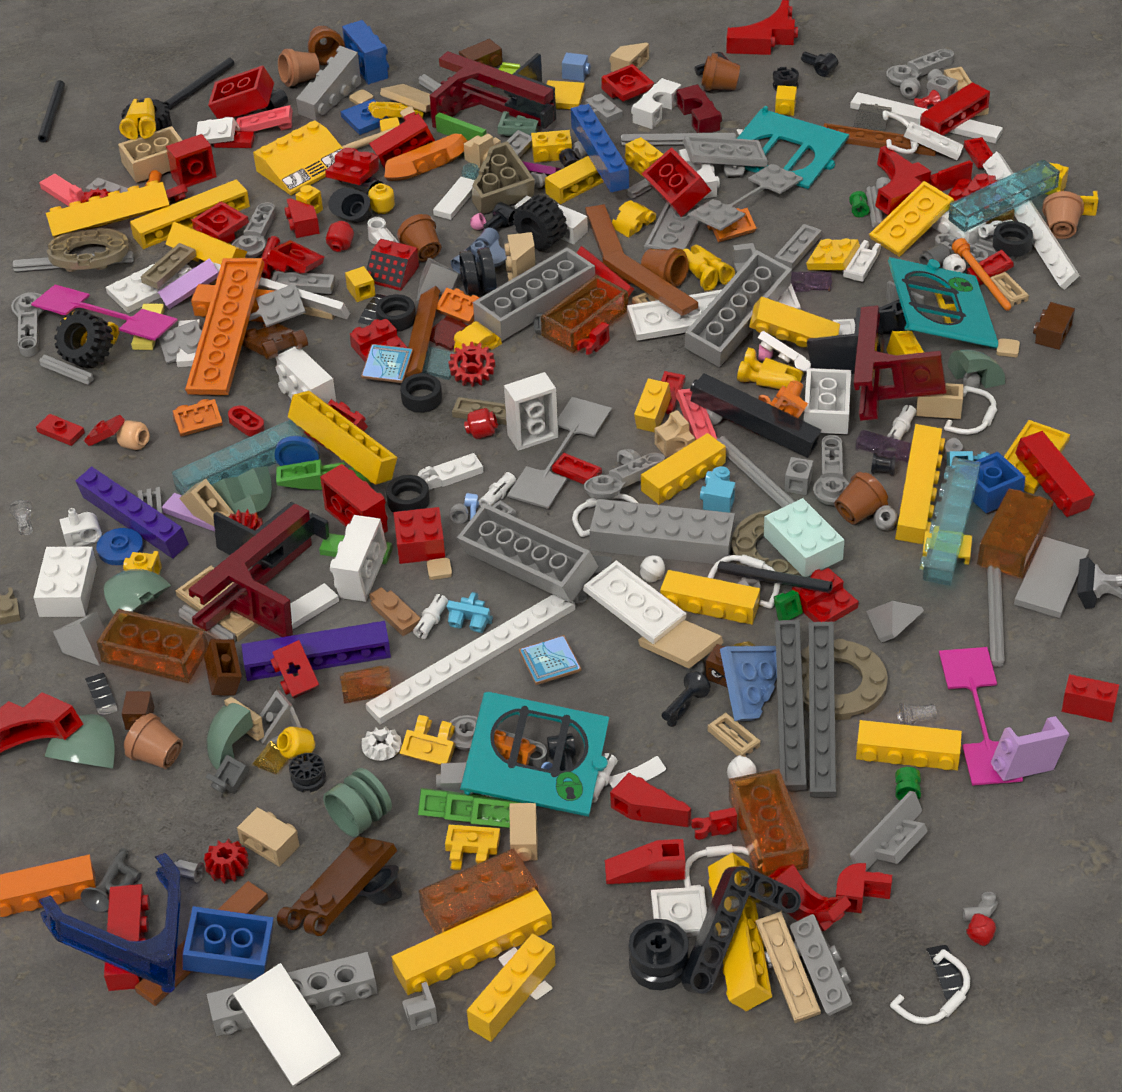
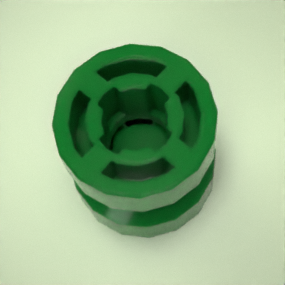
[895,767,921,801]

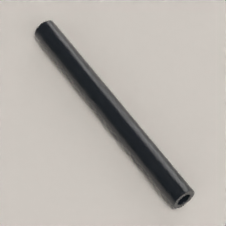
[164,57,235,110]
[38,80,65,143]
[717,561,833,593]

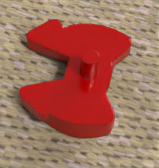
[914,90,941,109]

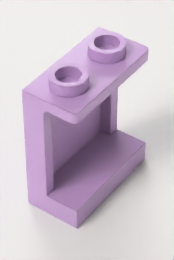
[991,716,1069,781]

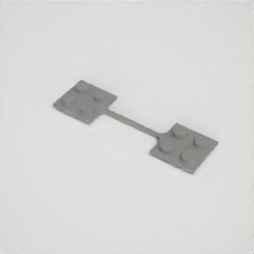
[688,164,803,231]
[159,284,306,364]
[507,397,612,509]

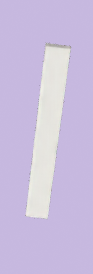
[850,92,1003,144]
[213,262,350,319]

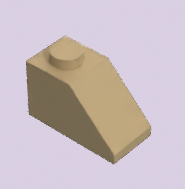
[610,43,649,72]
[179,479,234,526]
[509,803,538,861]

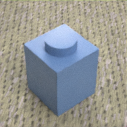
[562,53,591,81]

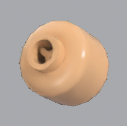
[116,420,150,450]

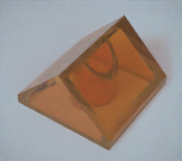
[338,665,392,704]

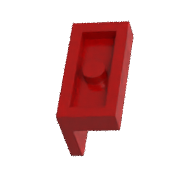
[929,160,973,192]

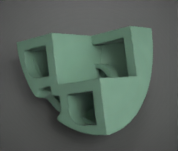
[948,350,1005,389]
[212,466,272,514]
[104,569,171,622]
[206,703,253,770]
[45,714,115,768]

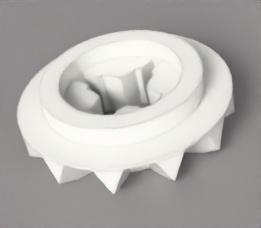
[362,726,402,761]

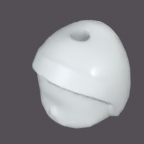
[943,254,966,273]
[640,555,665,583]
[727,755,757,785]

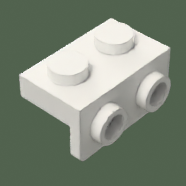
[196,117,240,144]

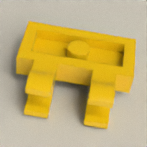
[400,715,456,766]
[445,825,500,872]

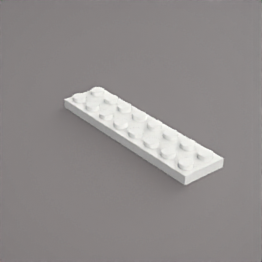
[627,284,801,341]

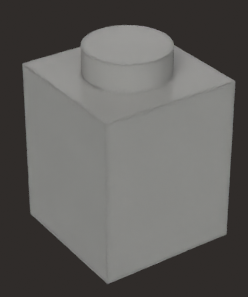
[436,762,473,794]

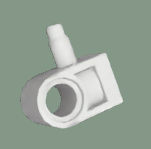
[59,508,102,547]

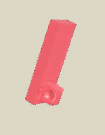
[236,105,293,131]
[39,174,84,206]
[676,389,717,440]

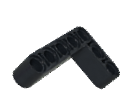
[681,866,801,994]

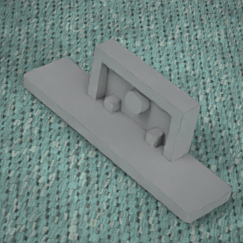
[850,791,928,871]
[790,914,852,1016]

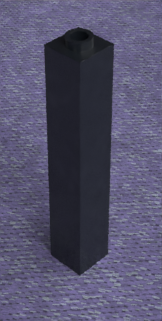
[690,373,821,458]

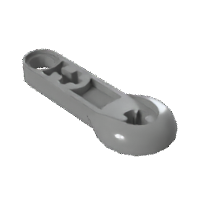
[886,49,954,86]
[232,202,276,258]
[11,292,44,357]
[813,435,849,506]
[584,453,665,500]
[450,715,547,767]

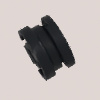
[772,67,799,91]
[289,753,326,793]

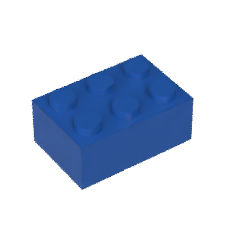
[342,20,389,85]
[183,906,274,980]

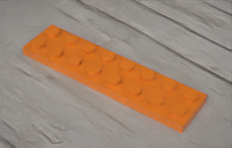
[185,258,264,395]

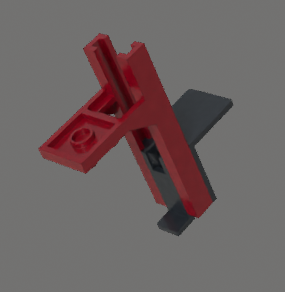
[429,51,556,129]
[807,305,947,421]
[188,502,329,637]

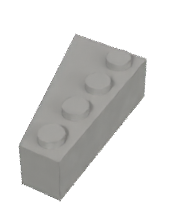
[296,46,361,121]

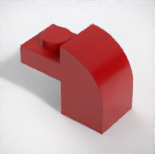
[836,863,892,913]

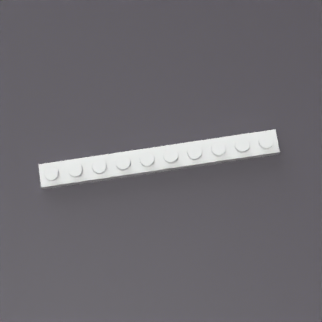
[982,151,1080,290]
[366,595,575,725]

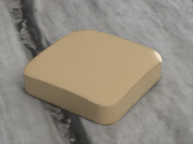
[349,90,374,105]
[996,339,1020,357]
[427,558,452,580]

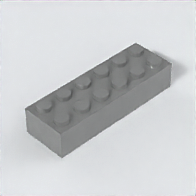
[473,247,595,341]
[684,250,792,368]
[589,499,735,564]
[457,503,598,603]

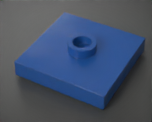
[341,99,389,135]

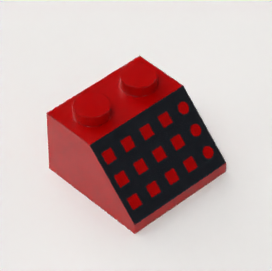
[366,239,419,291]

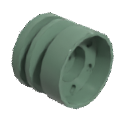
[323,768,392,837]

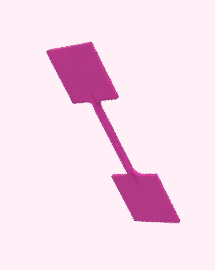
[31,284,178,341]
[939,647,1023,786]

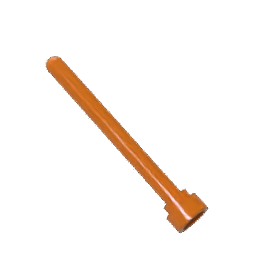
[951,238,1012,311]

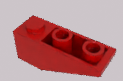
[610,772,691,827]
[605,839,685,884]

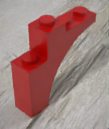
[726,0,798,55]
[875,146,931,215]
[0,692,83,753]

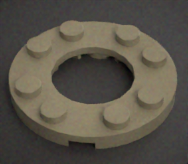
[47,228,129,272]
[731,510,802,576]
[801,639,888,720]

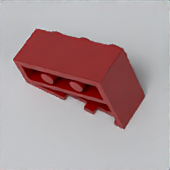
[369,113,435,169]

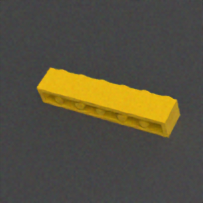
[130,179,250,249]
[46,180,170,239]
[288,391,398,485]
[895,424,945,544]
[708,852,772,1011]
[391,890,552,995]

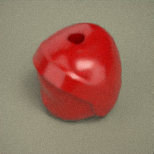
[966,913,996,946]

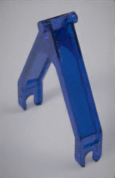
[39,853,181,993]

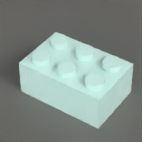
[764,498,844,577]

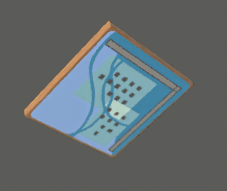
[361,344,413,383]
[519,635,581,685]

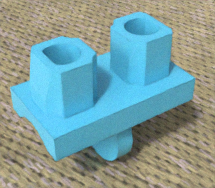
[447,592,493,633]

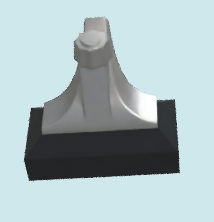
[1077,557,1122,609]

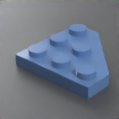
[720,646,777,721]

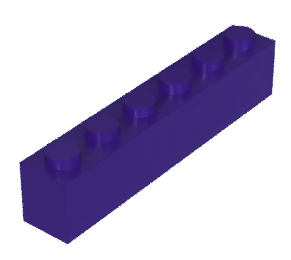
[75,466,189,559]
[241,621,391,681]

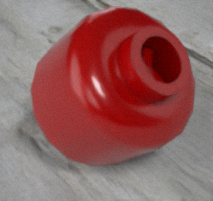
[326,221,354,252]
[464,408,498,439]

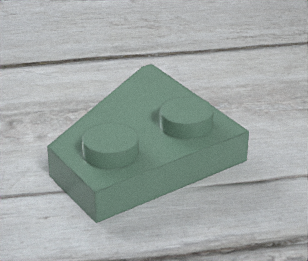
[498,111,539,136]

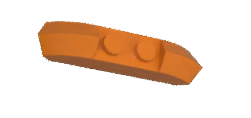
[384,134,468,181]

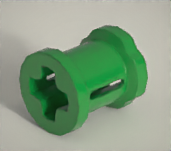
[849,191,870,218]

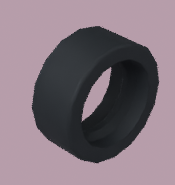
[993,221,1033,257]
[375,294,416,331]
[400,373,442,413]
[386,475,430,512]

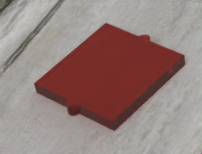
[429,316,468,351]

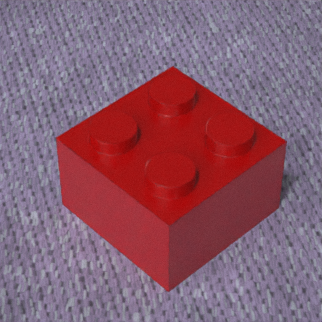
[166,134,217,187]
[393,507,445,564]

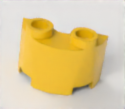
[612,200,656,238]
[454,321,502,352]

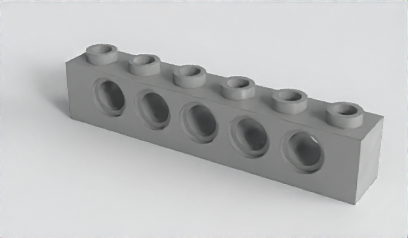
[207,952,377,1036]

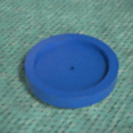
[274,436,320,466]
[96,528,143,565]

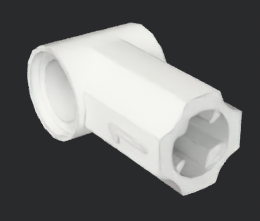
[368,217,399,244]

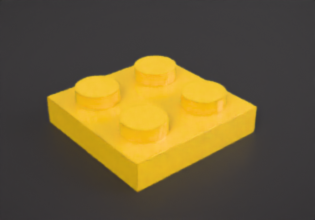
[806,238,860,270]

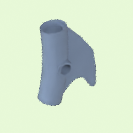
[451,228,507,273]

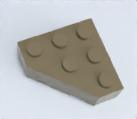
[472,141,535,214]

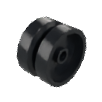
[459,247,497,296]
[628,919,689,991]

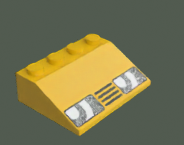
[253,120,343,195]

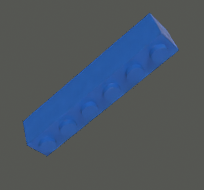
[571,104,629,193]

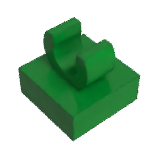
[773,590,803,621]

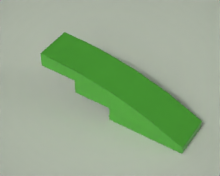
[276,460,370,490]
[418,788,521,828]

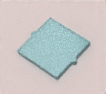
[422,347,461,380]

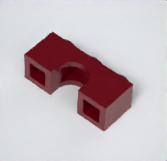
[677,84,722,133]

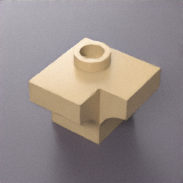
[464,134,501,168]
[655,410,695,457]

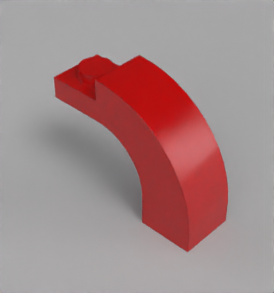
[768,864,851,931]

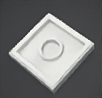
[651,886,707,937]

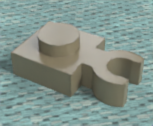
[0,587,21,625]

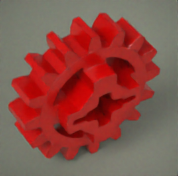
[448,342,496,387]

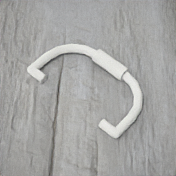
[883,110,919,154]
[944,386,997,435]
[572,493,638,537]
[707,554,780,609]
[684,844,767,888]
[890,950,970,1025]

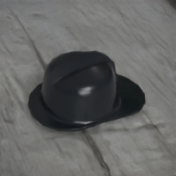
[328,188,372,222]
[357,865,402,905]

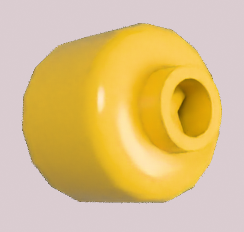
[368,183,395,214]
[277,727,315,760]

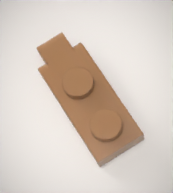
[369,587,421,636]

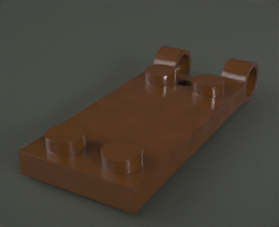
[242,323,308,360]
[277,836,397,936]

